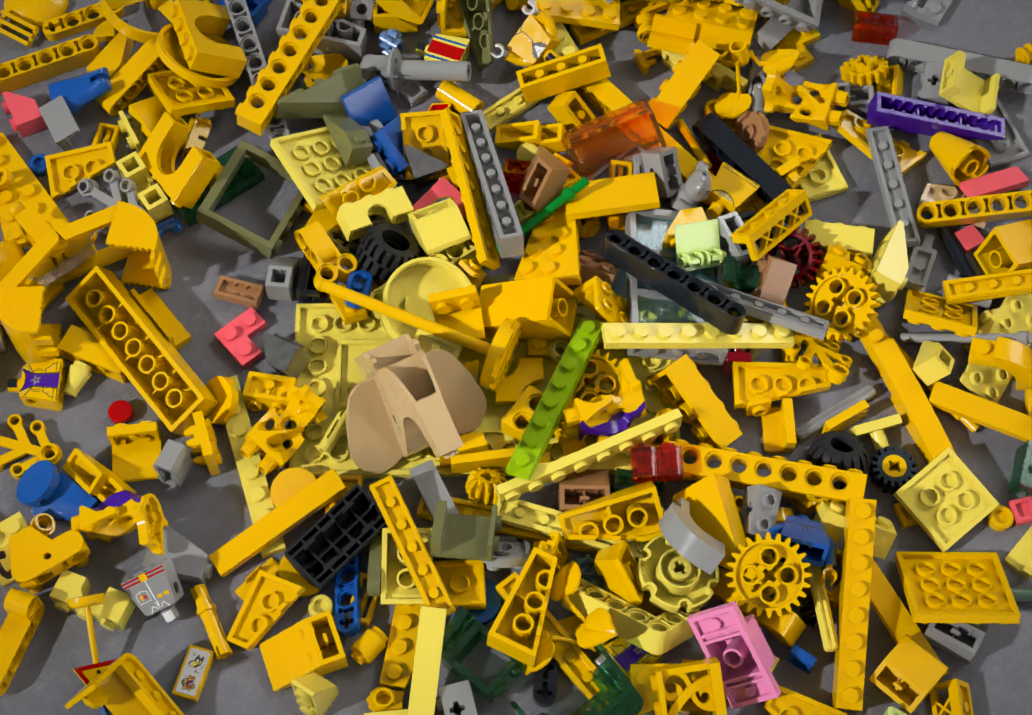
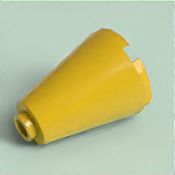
[929,131,991,187]

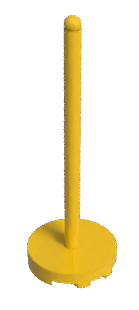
[315,278,522,391]

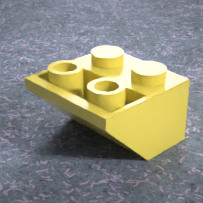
[407,198,471,255]

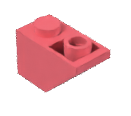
[1,91,47,138]

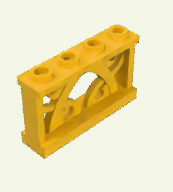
[649,657,727,715]

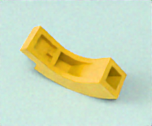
[968,336,1032,391]

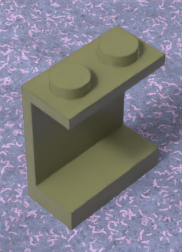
[430,500,502,561]

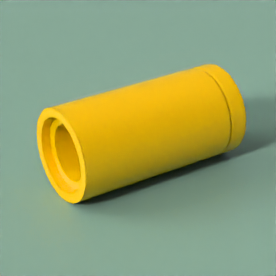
[436,81,484,113]

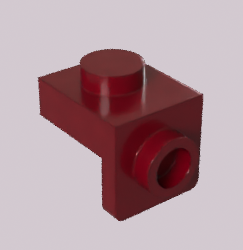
[722,348,752,376]

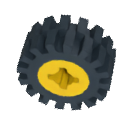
[869,446,917,494]

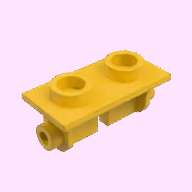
[181,114,212,158]

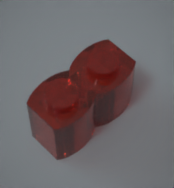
[630,442,683,483]

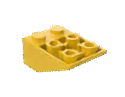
[259,610,348,693]

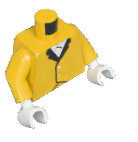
[491,0,560,67]

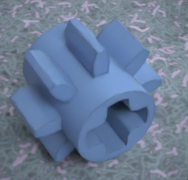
[378,28,405,55]

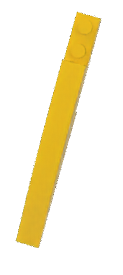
[847,316,956,464]

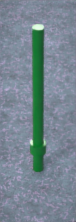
[481,177,590,269]

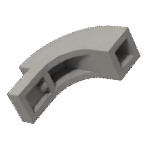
[659,497,725,575]

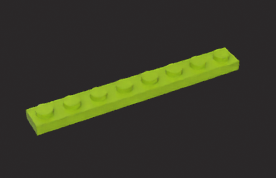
[506,318,603,481]

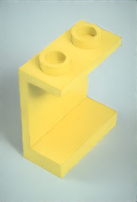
[939,50,1000,115]

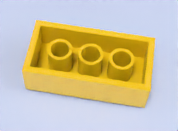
[666,0,758,52]

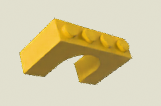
[169,0,247,79]
[138,111,220,209]

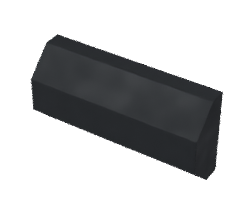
[284,484,387,590]

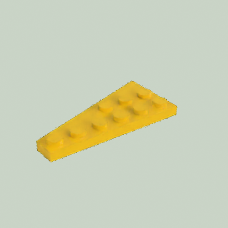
[738,125,832,223]
[0,132,70,248]
[514,178,582,285]

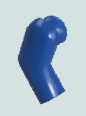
[156,217,184,238]

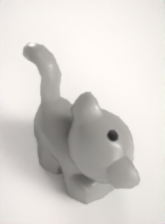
[670,161,712,211]

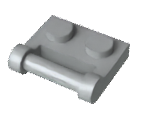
[904,0,954,27]

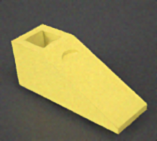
[291,672,339,715]

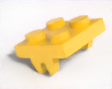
[183,410,223,476]

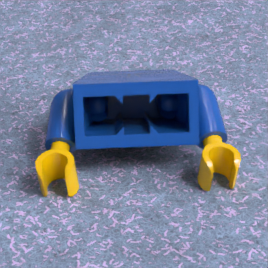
[761,515,837,586]

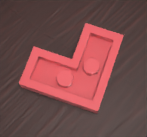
[214,307,267,370]

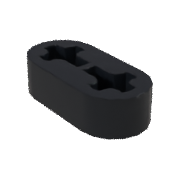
[533,658,558,708]

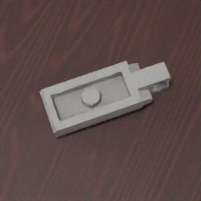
[904,234,938,293]

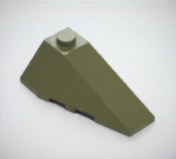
[456,0,494,71]
[273,63,364,119]

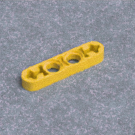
[42,2,125,41]

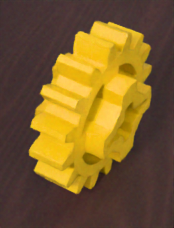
[840,55,889,87]

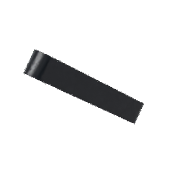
[692,112,813,225]
[602,230,746,335]

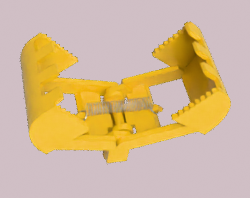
[0,201,172,364]

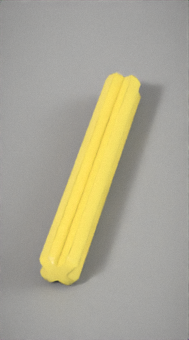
[806,565,839,652]

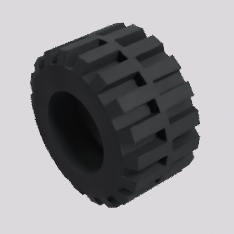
[356,222,421,281]

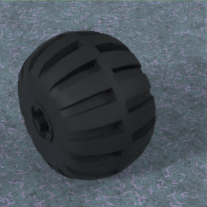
[807,430,869,489]

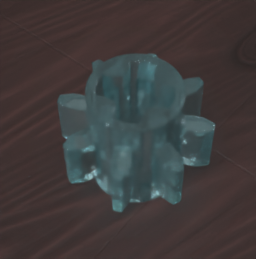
[576,554,599,584]

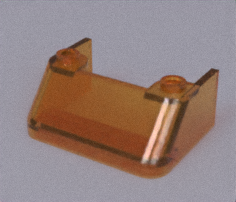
[563,99,667,178]

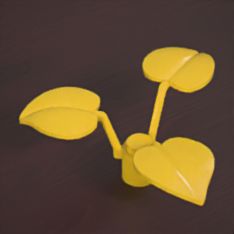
[712,39,800,119]
[523,561,618,676]

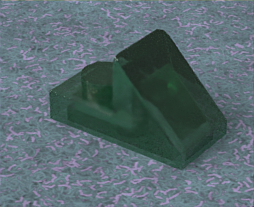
[724,256,759,294]

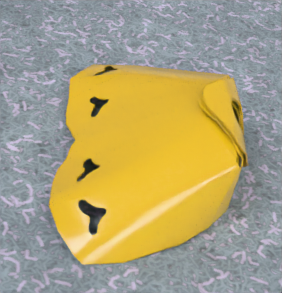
[302,53,348,87]

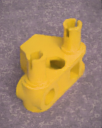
[9,526,91,594]

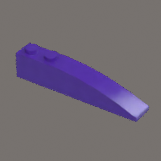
[867,91,1005,140]

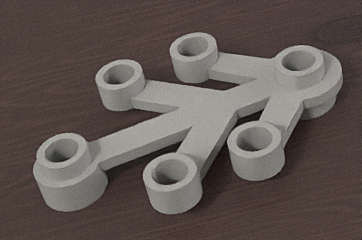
[77,169,148,234]

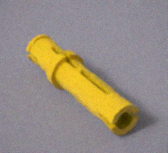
[190,584,233,660]

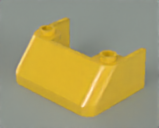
[64,653,184,715]

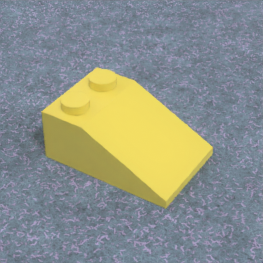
[865,220,909,307]
[380,528,435,605]

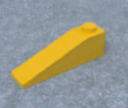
[557,481,663,542]

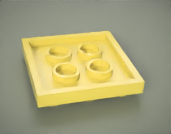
[893,447,999,552]

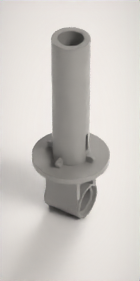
[360,48,472,91]

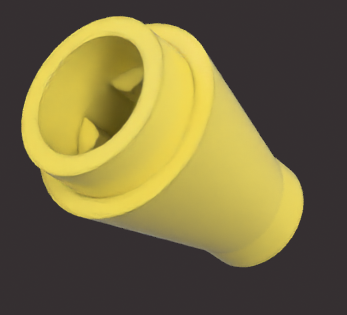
[63,360,93,398]

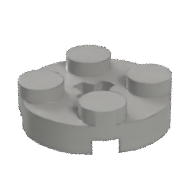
[482,535,530,571]

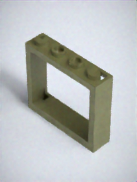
[196,140,305,259]

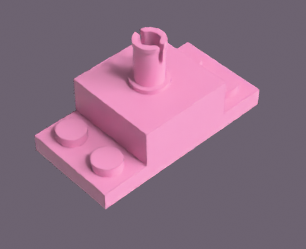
[687,601,781,709]

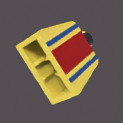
[416,34,470,84]

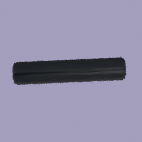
[938,226,977,278]

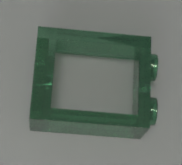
[441,619,524,703]

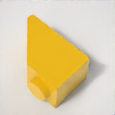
[547,91,601,139]

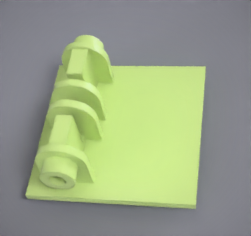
[674,219,727,271]

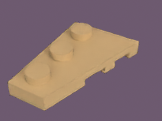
[918,183,994,229]

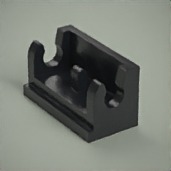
[296,254,329,304]

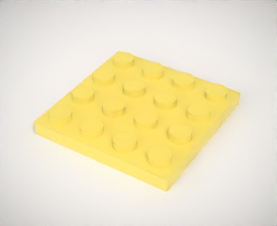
[270,127,372,211]

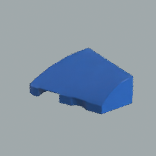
[31,472,100,522]

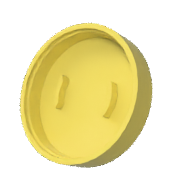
[380,257,472,339]

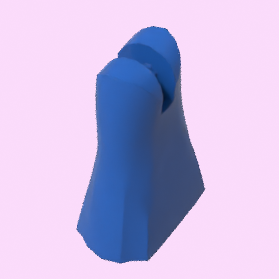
[48,67,112,116]

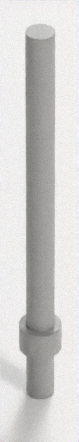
[900,331,1032,346]

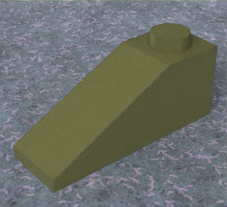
[322,112,374,167]

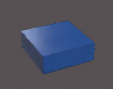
[787,645,817,674]

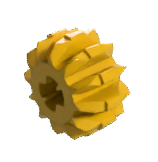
[465,467,508,506]

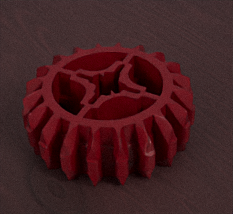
[767,227,824,289]

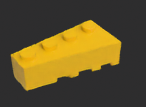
[646,354,743,450]
[486,547,558,668]

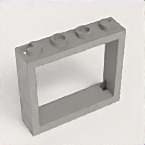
[734,0,823,33]

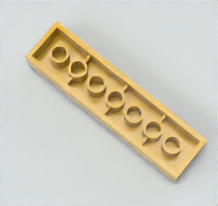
[65,265,219,436]

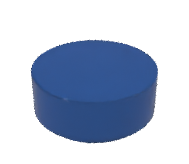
[28,154,48,177]

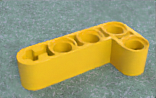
[96,39,171,116]
[710,567,806,648]
[0,588,45,697]

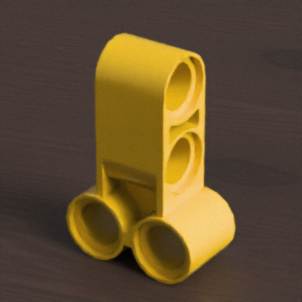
[294,221,358,292]

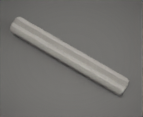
[795,384,876,441]

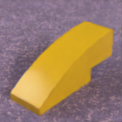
[494,120,568,152]
[62,447,137,502]

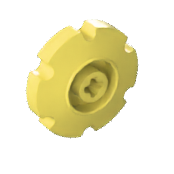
[636,534,719,614]

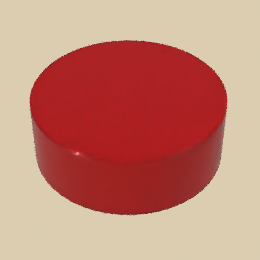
[108,400,134,424]

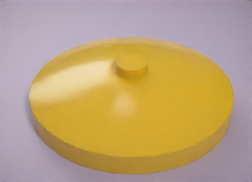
[155,23,238,88]

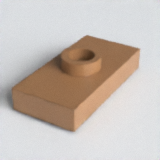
[213,275,266,309]

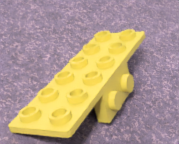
[960,293,1032,404]

